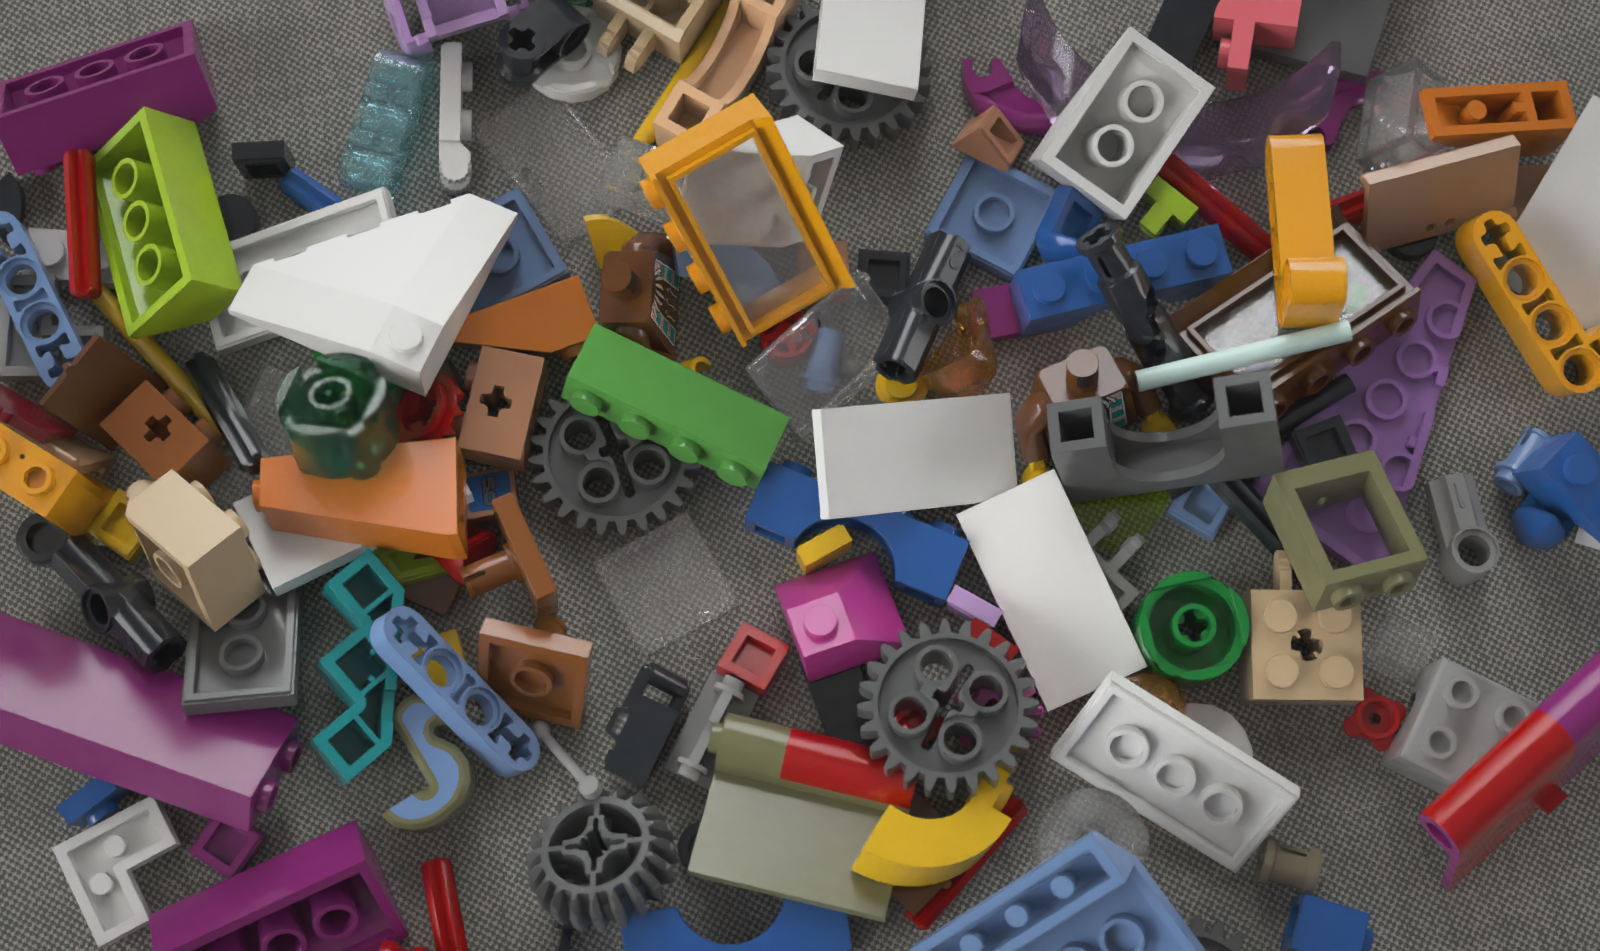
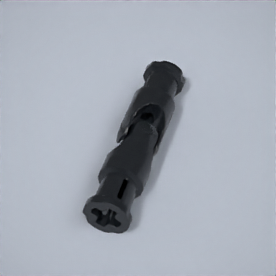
[1075,221,1214,421]

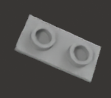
[663,671,759,791]

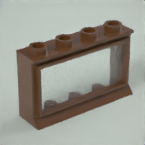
[1170,204,1421,419]

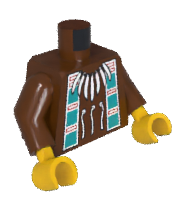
[599,231,711,372]
[1014,345,1177,484]

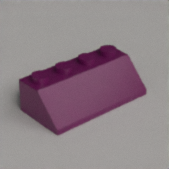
[0,20,218,176]
[149,819,410,951]

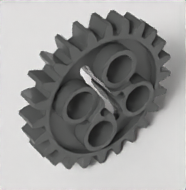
[765,0,932,152]
[528,399,701,542]
[857,619,1039,800]

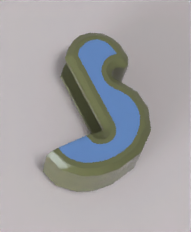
[381,695,477,833]

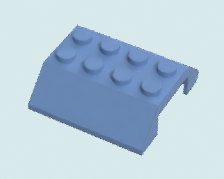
[909,830,1206,951]

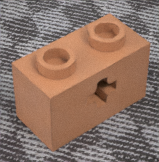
[452,345,549,473]

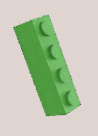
[561,323,790,490]

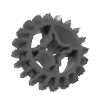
[525,786,677,934]

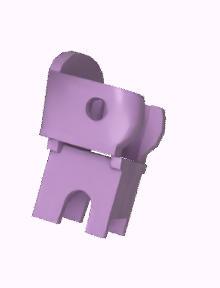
[383,0,533,56]

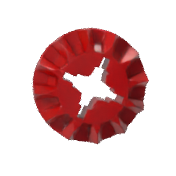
[394,371,464,443]

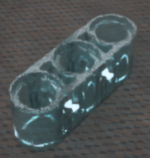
[339,48,433,199]

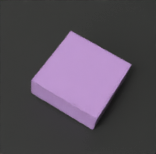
[945,584,1003,630]

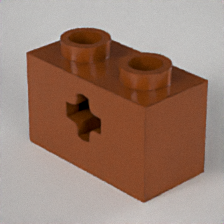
[99,380,232,488]

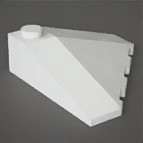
[228,193,518,397]

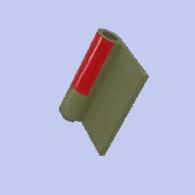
[687,712,917,923]

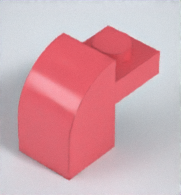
[1212,0,1302,92]

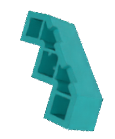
[307,549,405,787]

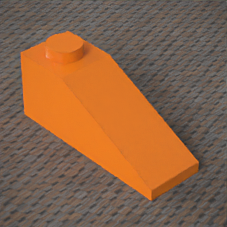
[1418,80,1577,157]
[452,275,597,362]

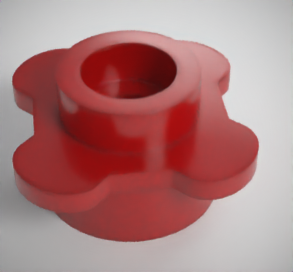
[1342,688,1406,751]

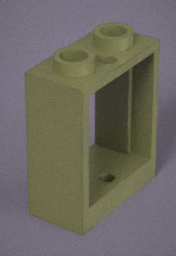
[1262,449,1429,612]

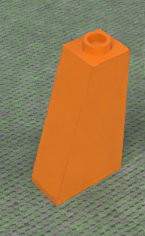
[252,437,468,560]

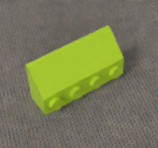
[94,106,242,339]

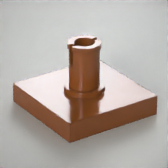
[458,492,559,617]
[475,615,593,729]

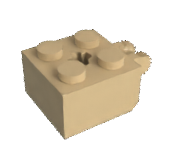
[593,0,723,73]
[125,469,266,632]
[1239,550,1364,705]

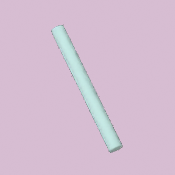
[1134,320,1353,392]

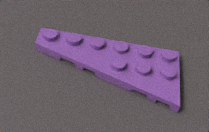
[1253,249,1477,567]

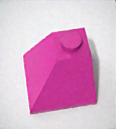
[774,551,907,683]

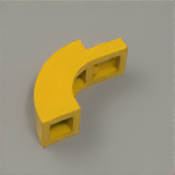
[851,767,1014,887]

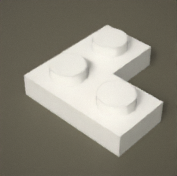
[52,797,182,948]

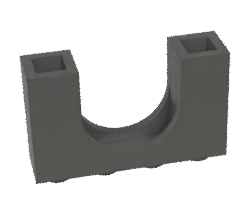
[1046,370,1285,504]

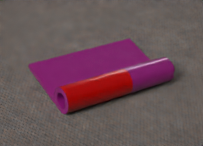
[1418,650,1600,892]

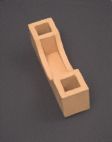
[653,0,802,146]

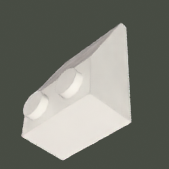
[1028,27,1215,220]

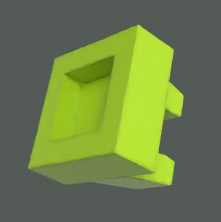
[1139,175,1198,239]

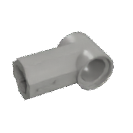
[1424,472,1500,586]

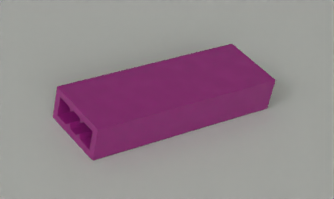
[0,612,303,832]

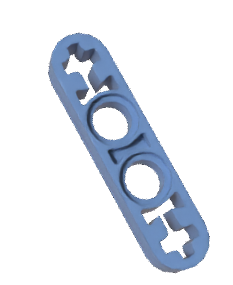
[0,211,84,388]
[370,606,540,778]

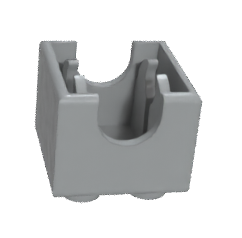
[1380,657,1540,794]

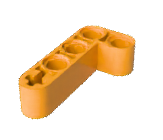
[1265,133,1347,329]
[1455,210,1600,397]

